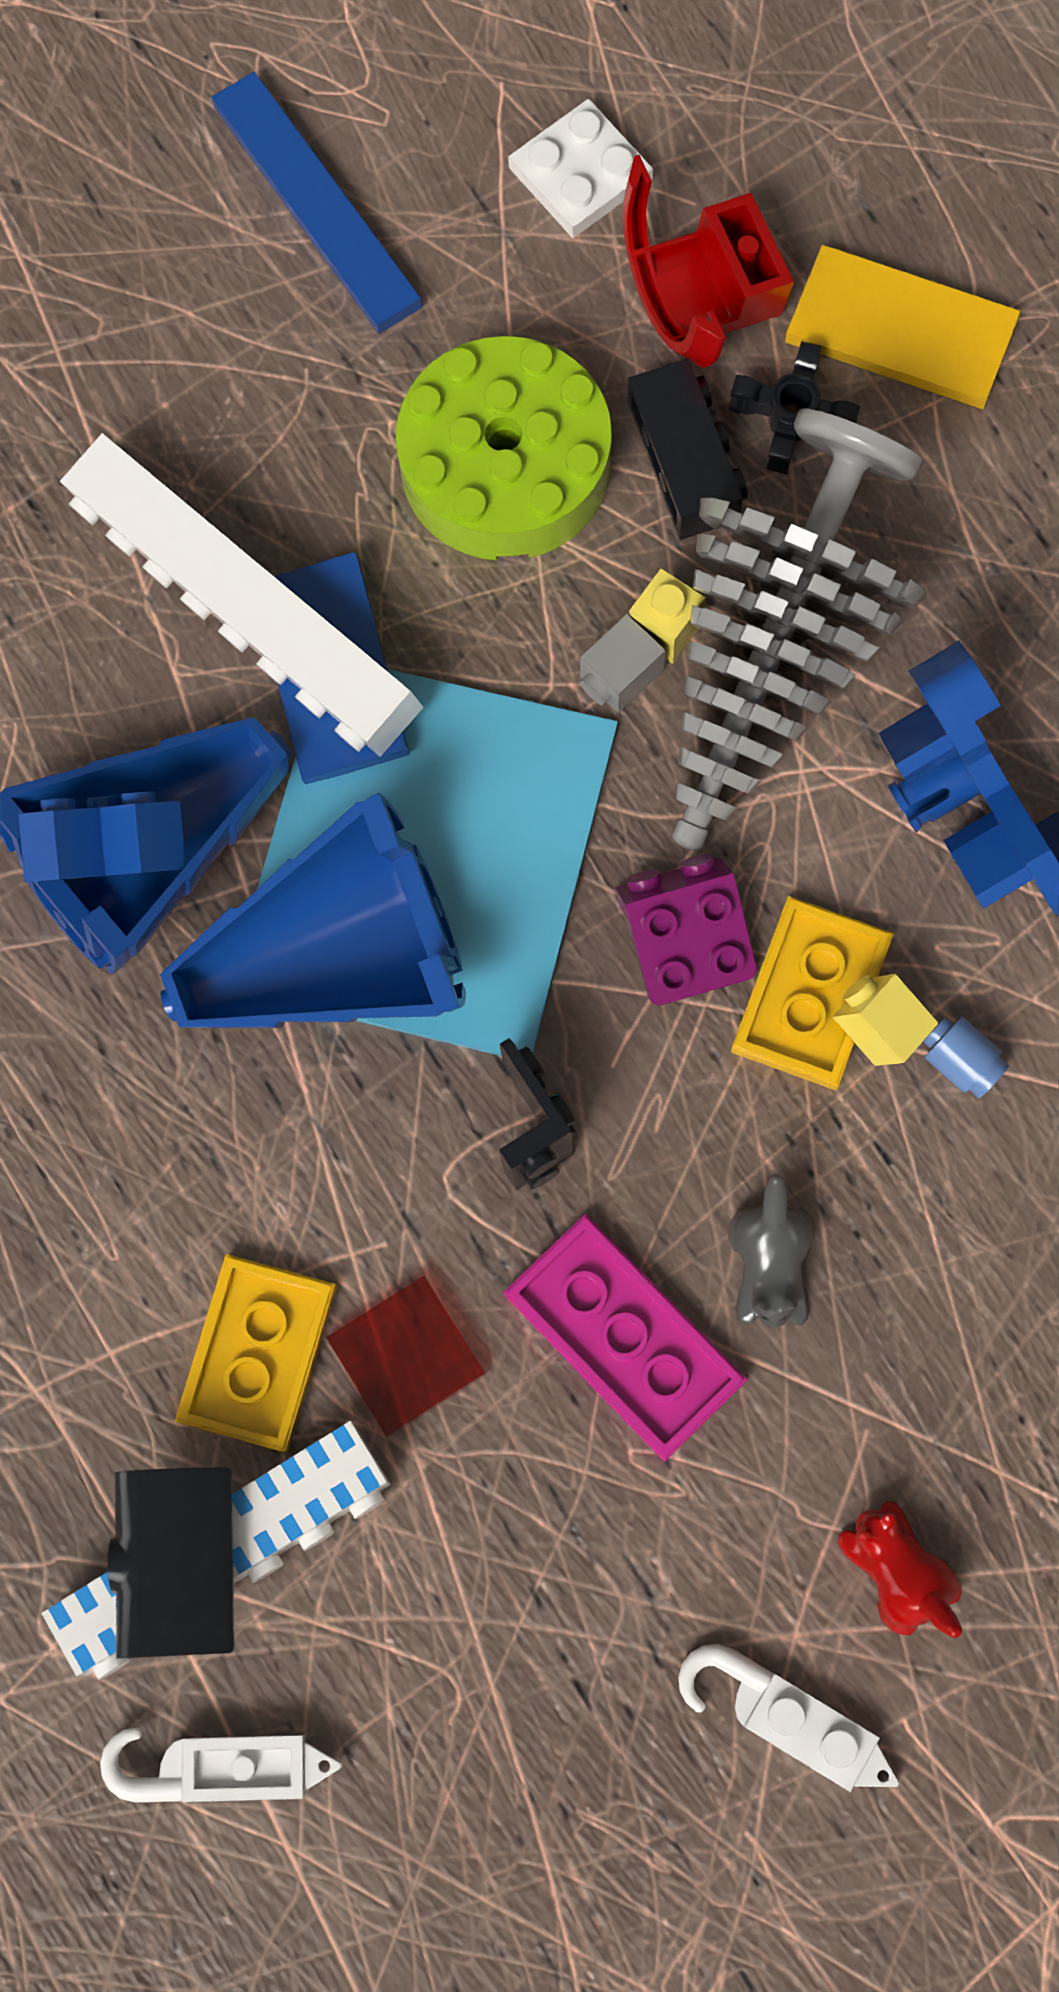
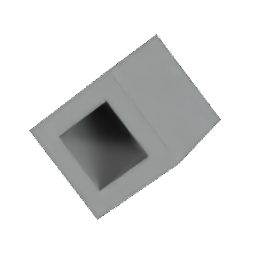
[580,614,666,713]

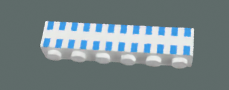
[41,1421,391,1680]

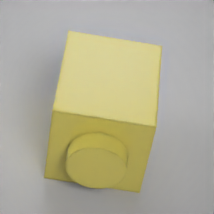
[629,569,706,664]
[833,974,938,1066]

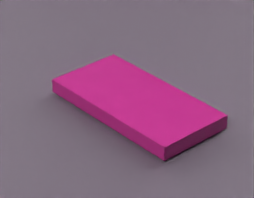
[503,1213,748,1463]

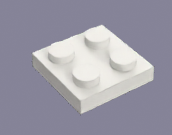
[508,98,653,238]

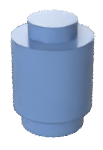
[923,1016,1010,1099]

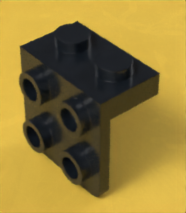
[499,1038,577,1191]

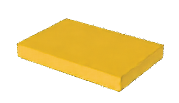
[731,896,894,1091]
[174,1254,337,1454]

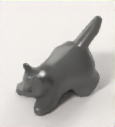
[728,1174,814,1328]

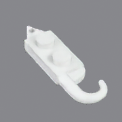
[678,1644,899,1792]
[100,1727,343,1803]

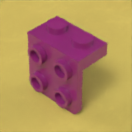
[614,855,757,1005]

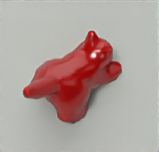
[837,1501,962,1638]

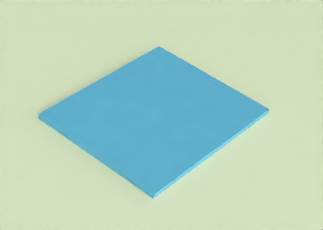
[257,669,618,1056]

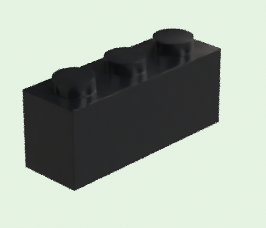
[628,358,748,540]

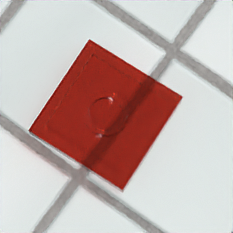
[326,1276,486,1438]

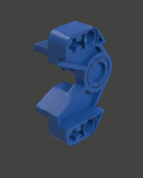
[878,640,1059,917]

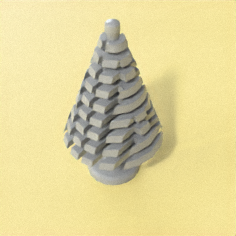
[672,409,927,850]

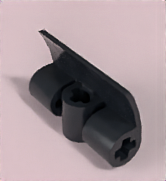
[107,1467,235,1659]

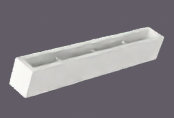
[60,433,424,757]

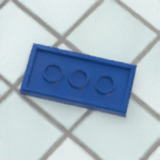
[274,552,410,784]

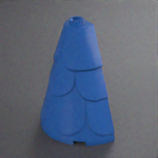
[0,717,291,974]
[160,793,466,1028]

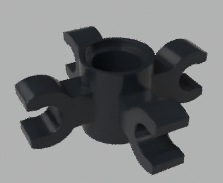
[729,341,860,474]

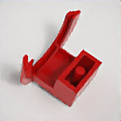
[623,155,794,368]

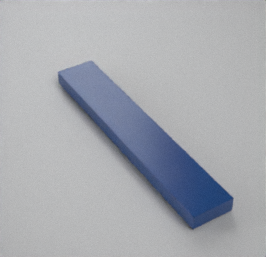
[211,71,422,334]

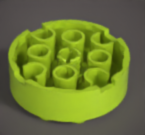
[396,336,611,561]

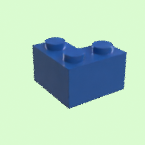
[18,791,186,882]

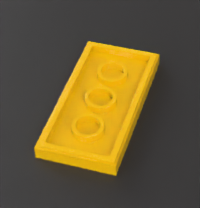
[785,245,1021,410]

